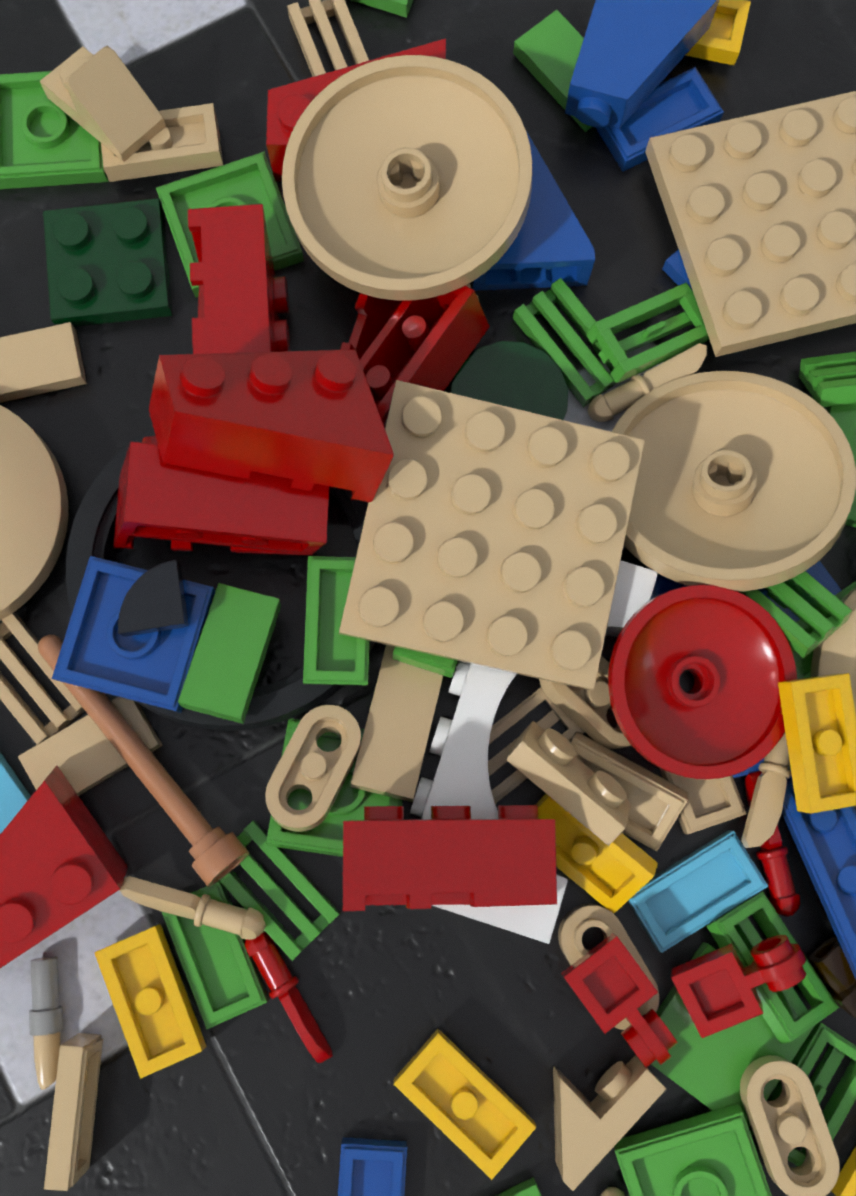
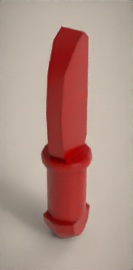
[745,771,800,917]
[244,931,333,1063]

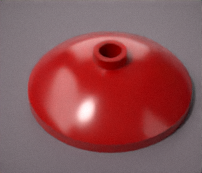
[608,585,797,779]

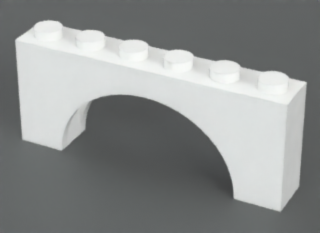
[410,560,658,944]

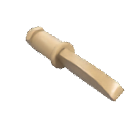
[587,343,707,422]
[741,732,791,848]
[119,876,266,940]

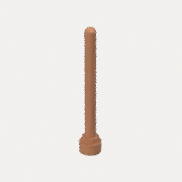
[38,635,249,887]

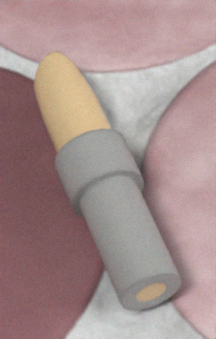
[29,957,63,1090]

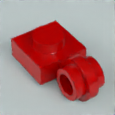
[561,933,678,1068]
[671,935,806,1038]

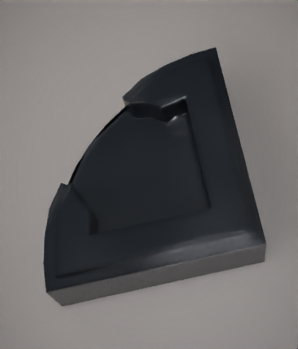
[118,560,189,637]

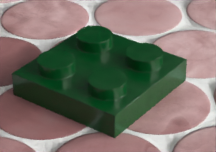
[43,198,173,327]

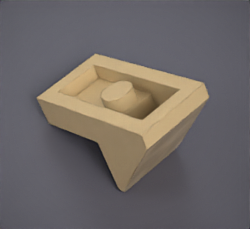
[40,45,166,162]
[553,1055,666,1191]

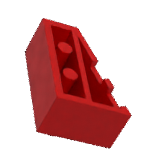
[340,286,490,428]
[149,350,394,502]
[114,436,329,555]

